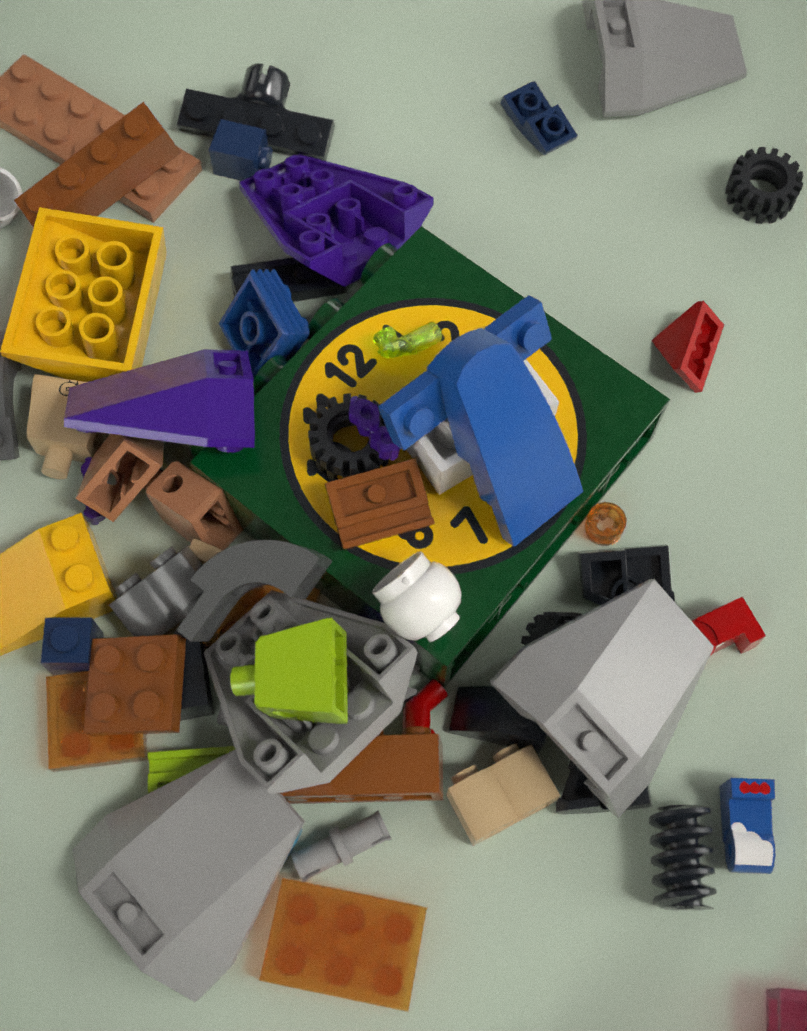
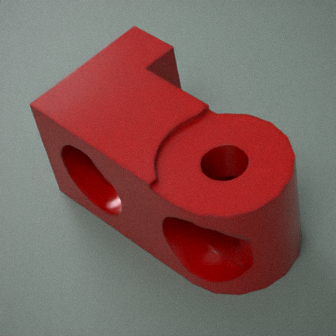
[692,596,766,658]

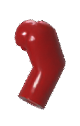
[402,679,448,734]

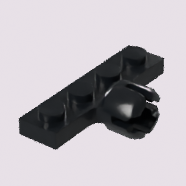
[177,63,335,161]

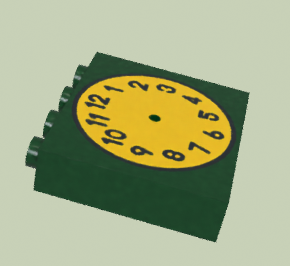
[190,226,670,689]

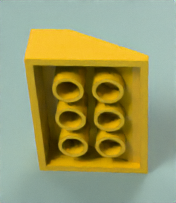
[0,207,167,382]

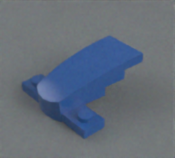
[378,295,583,547]

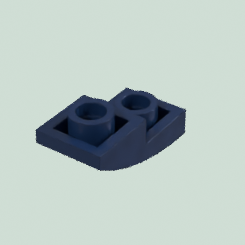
[500,80,578,156]

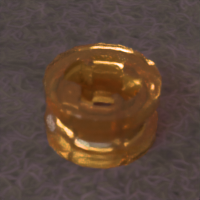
[584,502,627,546]

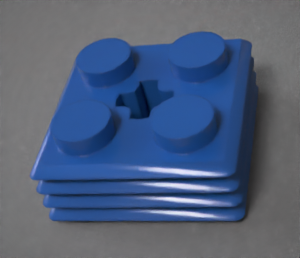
[219,269,310,379]

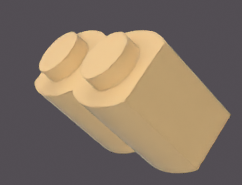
[446,743,560,846]

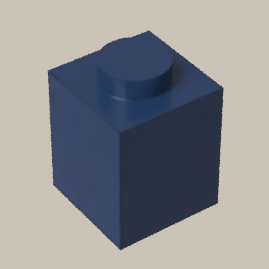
[208,119,273,181]
[41,617,104,677]

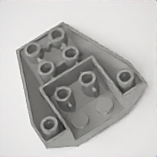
[582,0,747,117]
[489,579,714,818]
[204,590,418,795]
[73,749,305,1002]

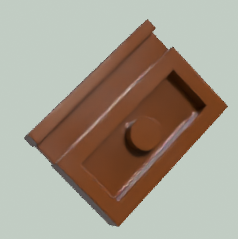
[324,458,435,551]

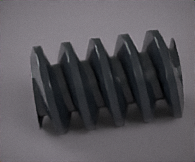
[649,805,717,910]

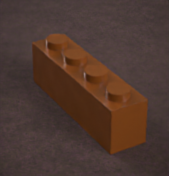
[14,102,181,228]
[281,727,444,804]

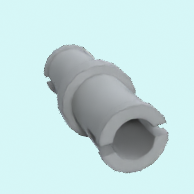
[291,811,391,883]

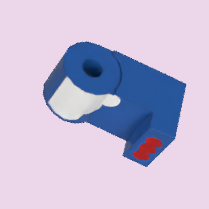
[719,778,775,874]

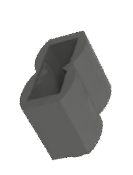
[109,546,204,637]

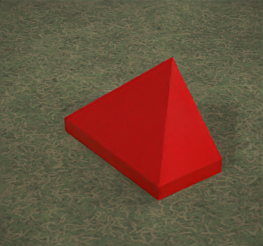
[651,300,724,393]

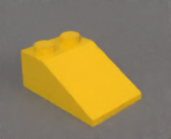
[0,513,117,656]

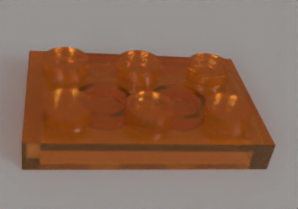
[259,878,427,1012]

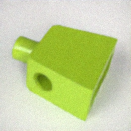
[230,618,348,724]

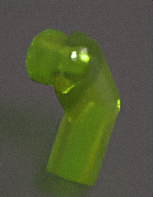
[373,322,442,359]

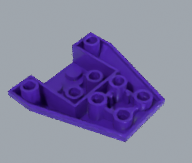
[239,154,434,287]
[64,349,255,453]

